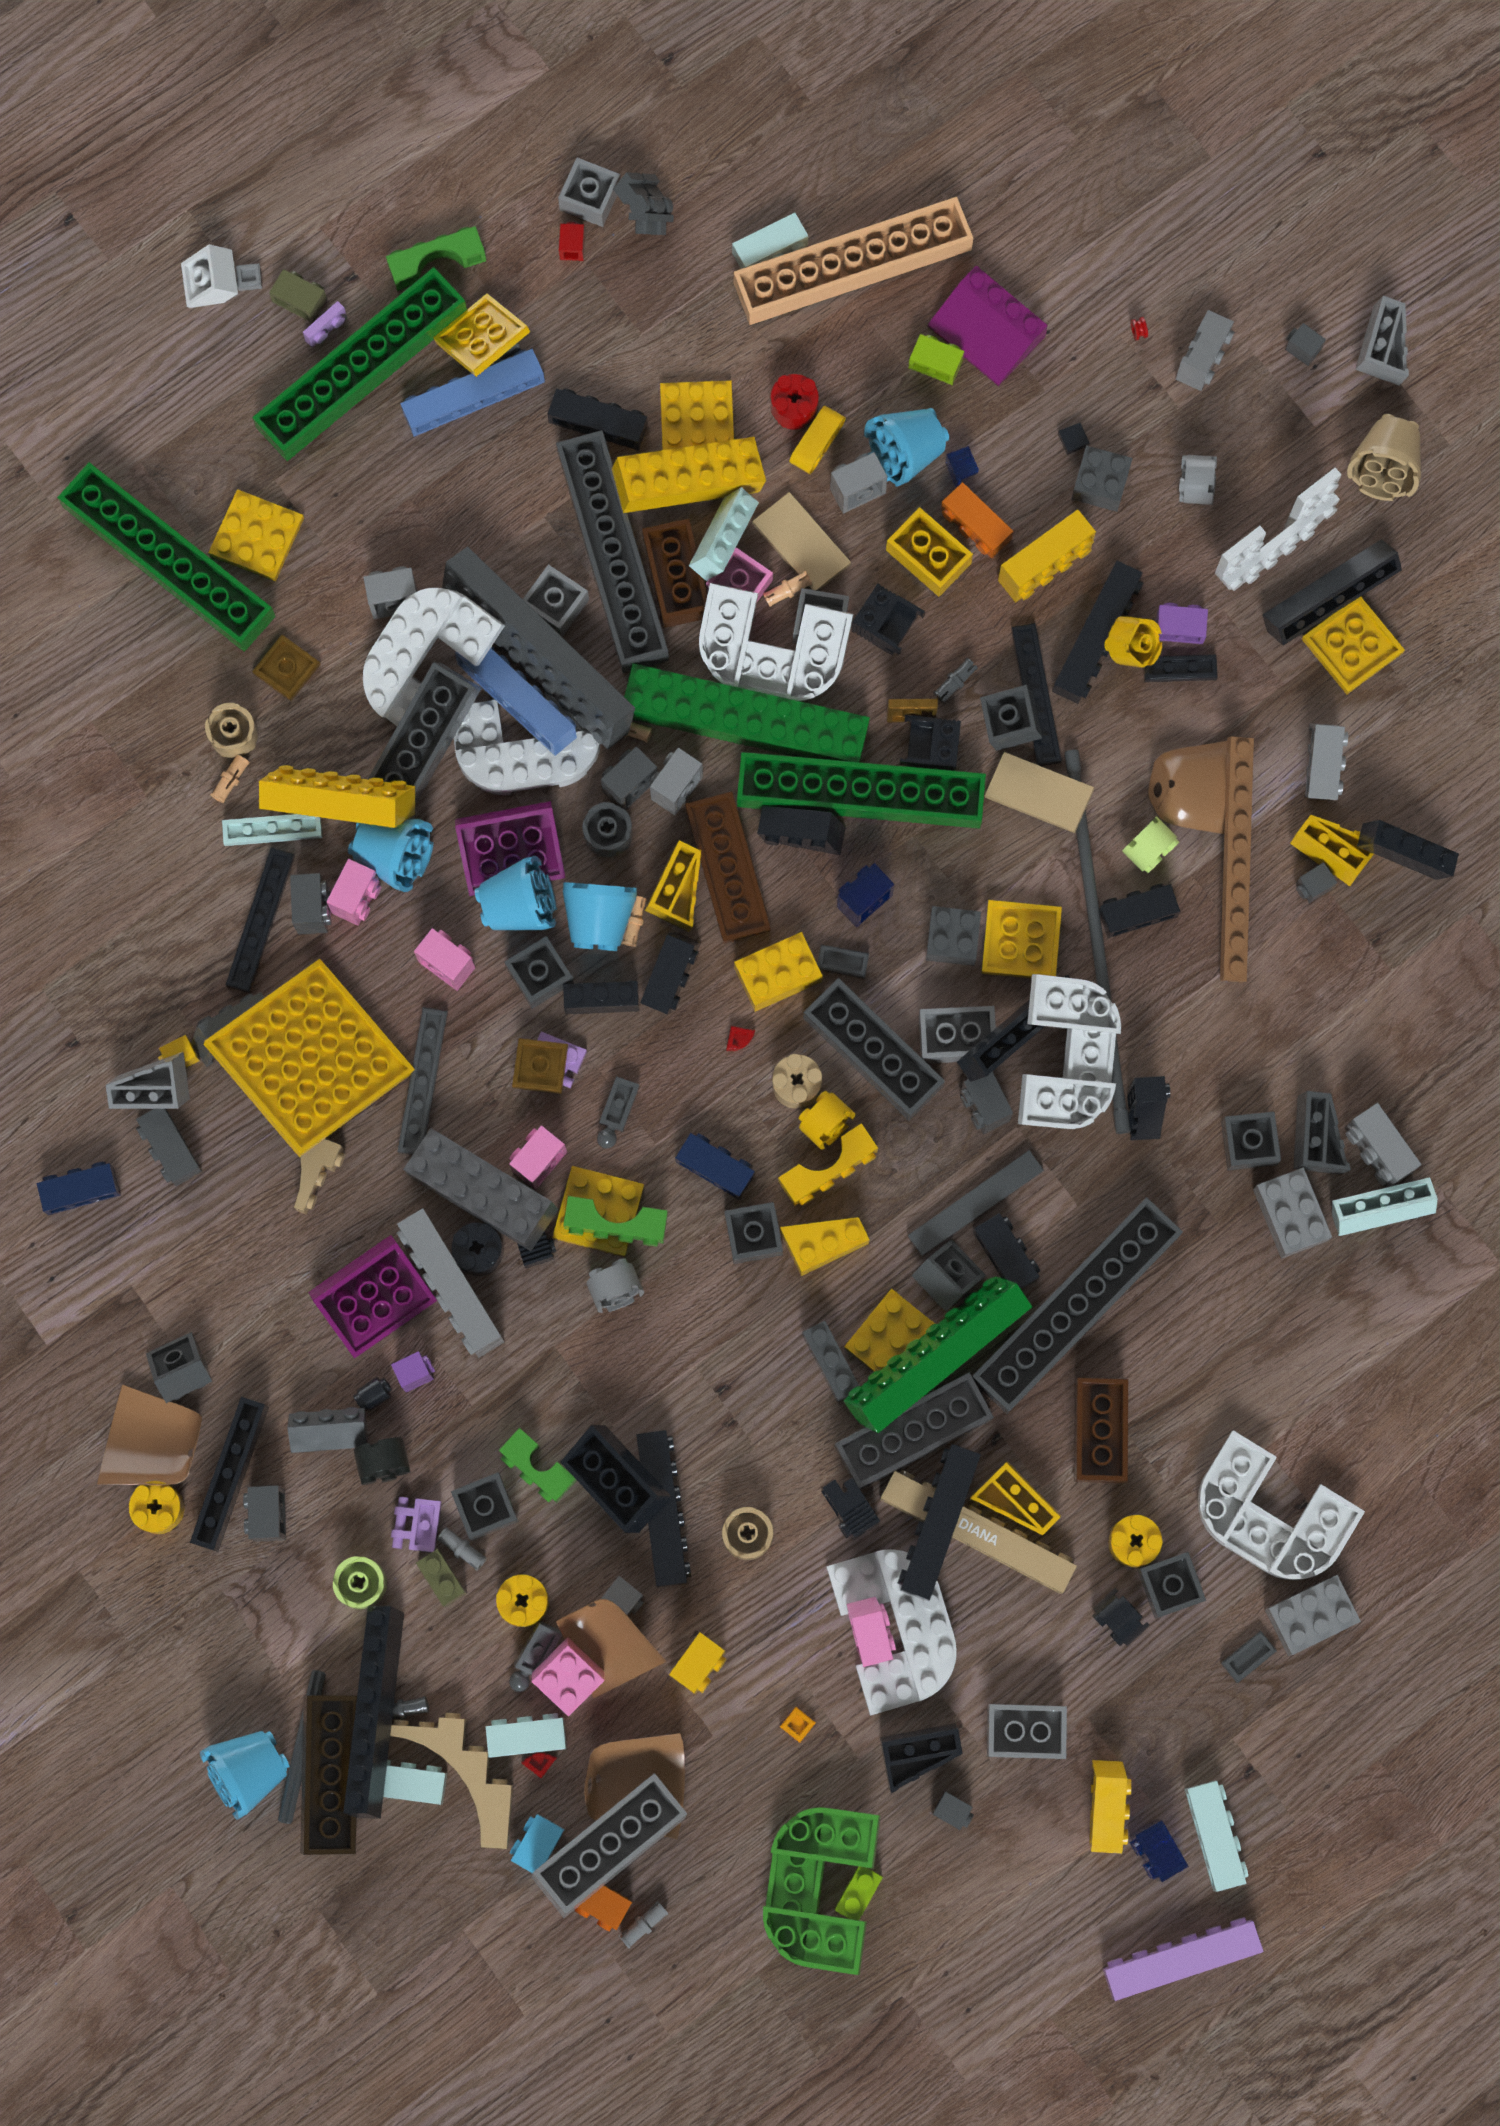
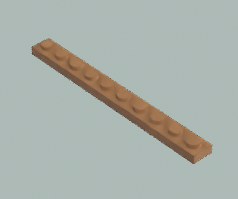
[1220,736,1254,983]

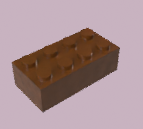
[642,519,707,628]
[1074,1378,1128,1483]

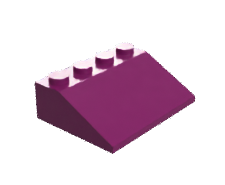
[927,266,1048,386]
[455,801,566,896]
[308,1235,437,1359]

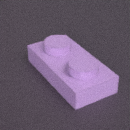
[303,301,347,348]

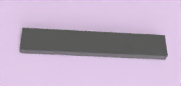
[397,1007,448,1155]
[907,1150,1044,1256]

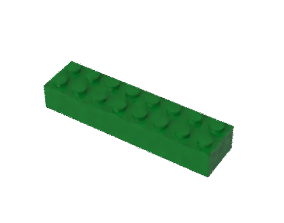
[843,1276,1032,1433]

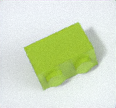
[908,334,964,385]
[834,1866,883,1920]

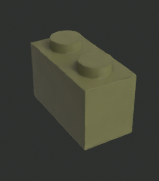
[269,269,327,323]
[416,1549,467,1608]

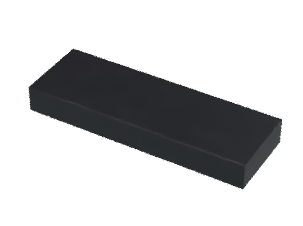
[1143,654,1218,682]

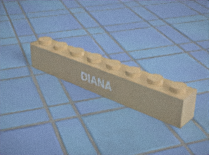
[880,1470,1077,1594]

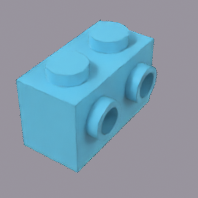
[510,1814,565,1873]

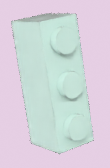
[732,213,808,269]
[486,1713,567,1758]
[383,1760,447,1805]

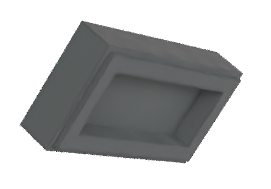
[817,944,869,979]
[1221,1631,1277,1683]

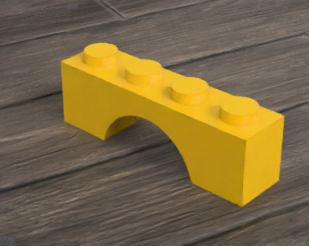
[778,1123,878,1206]

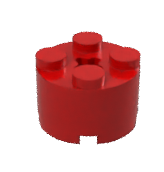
[771,374,819,430]

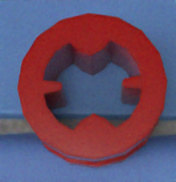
[1130,317,1148,341]

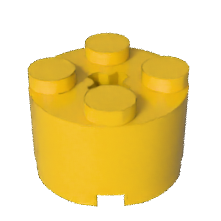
[1104,616,1163,667]
[798,1091,855,1150]
[129,1481,185,1534]
[1108,1515,1163,1568]
[496,1575,549,1627]

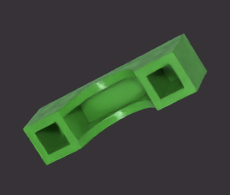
[386,226,486,291]
[563,1196,668,1247]

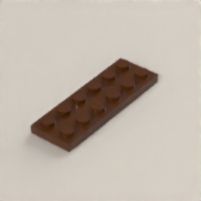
[685,791,771,944]

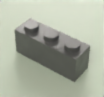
[136,1109,202,1186]
[802,1321,859,1402]
[287,1407,368,1453]

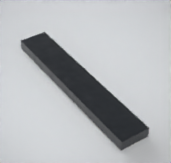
[1011,623,1062,766]
[225,847,295,993]

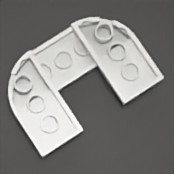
[1215,468,1341,591]
[699,583,854,701]
[363,588,505,726]
[454,692,601,795]
[1018,974,1121,1129]
[1198,1430,1365,1580]
[827,1549,957,1716]

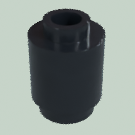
[353,1377,392,1411]

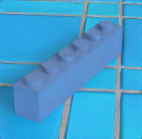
[400,349,545,437]
[455,646,577,756]

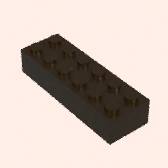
[300,1695,357,1855]

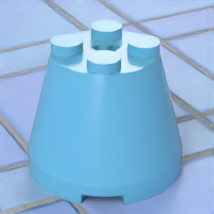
[864,408,949,487]
[348,818,434,892]
[475,856,557,930]
[563,882,637,951]
[200,1731,290,1820]

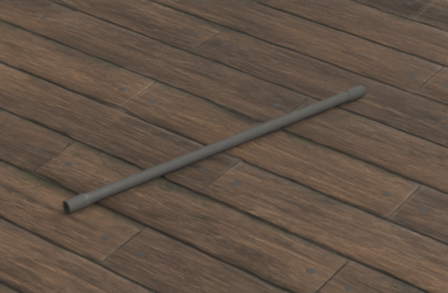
[1064,750,1131,1134]

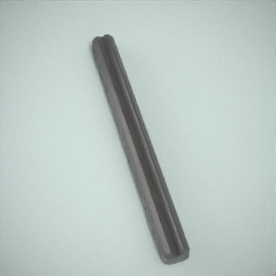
[278,1670,326,1824]

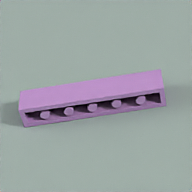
[1103,1917,1263,2001]

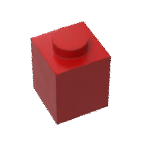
[559,222,585,261]

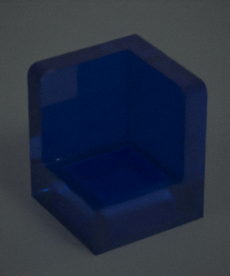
[945,446,979,487]

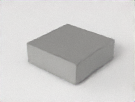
[236,263,262,291]

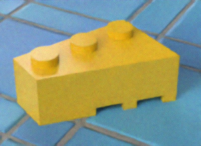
[1290,815,1374,886]
[645,840,701,932]
[780,1217,870,1276]
[970,1461,1061,1535]
[1089,1760,1131,1854]

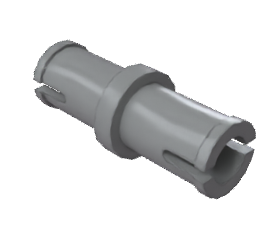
[437,1527,487,1571]
[619,1901,668,1949]

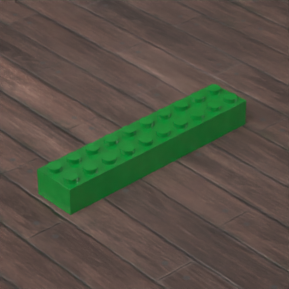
[252,267,467,461]
[57,462,276,652]
[624,663,870,763]
[737,752,986,829]

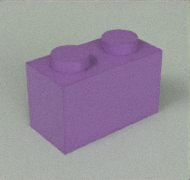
[1156,603,1208,644]
[391,1351,435,1393]

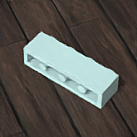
[689,487,759,581]
[1332,1177,1438,1236]
[1185,1781,1248,1892]

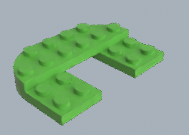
[763,1807,881,1975]

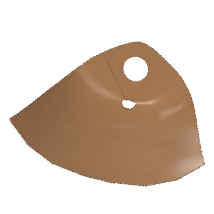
[1148,741,1227,834]
[97,1385,202,1485]
[556,1599,666,1698]
[584,1733,685,1839]

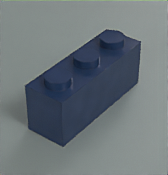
[675,1133,755,1200]
[36,1161,121,1215]

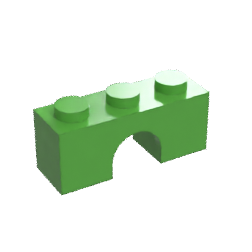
[499,1428,577,1503]

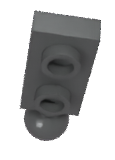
[597,1076,640,1149]
[509,1620,562,1692]

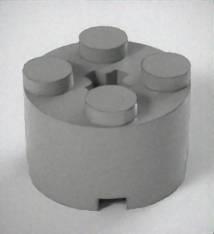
[1179,455,1217,505]
[586,1258,644,1313]

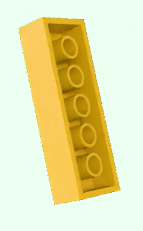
[612,437,766,513]
[259,765,415,828]

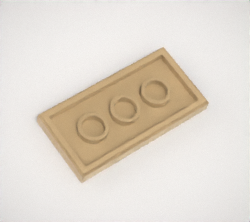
[752,492,851,591]
[985,752,1094,833]

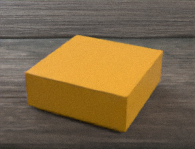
[780,1707,816,1743]

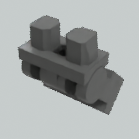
[613,172,674,235]

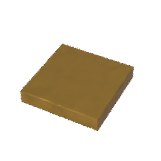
[252,635,321,701]
[887,699,938,723]
[512,1038,568,1094]

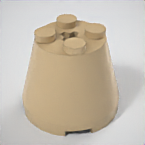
[1347,414,1421,501]

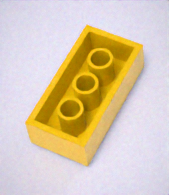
[998,509,1096,603]

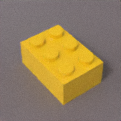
[886,507,973,597]
[734,932,822,1012]
[669,1632,726,1695]

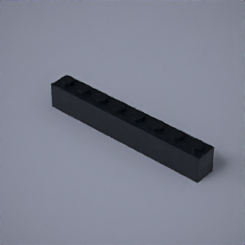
[343,1606,404,1819]

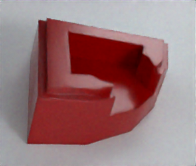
[726,1026,755,1051]
[521,1753,557,1779]

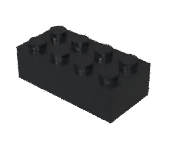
[560,1425,671,1533]

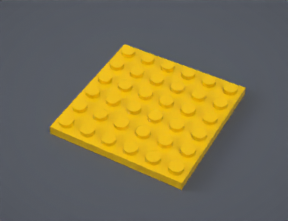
[203,959,415,1157]

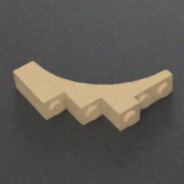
[294,1139,345,1215]
[390,1713,513,1849]

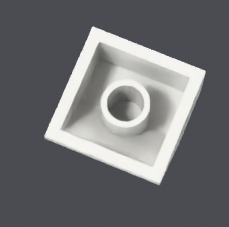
[181,244,238,308]

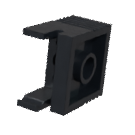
[852,583,925,656]
[899,714,961,771]
[821,1478,880,1540]

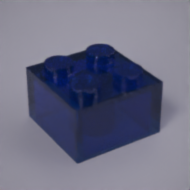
[837,863,895,928]
[1129,1819,1189,1882]

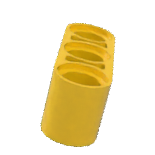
[789,405,846,474]

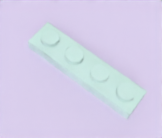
[222,814,322,846]

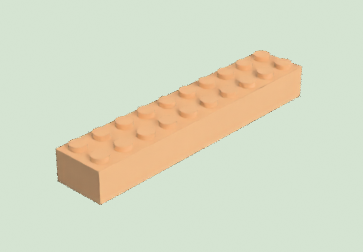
[734,197,973,325]

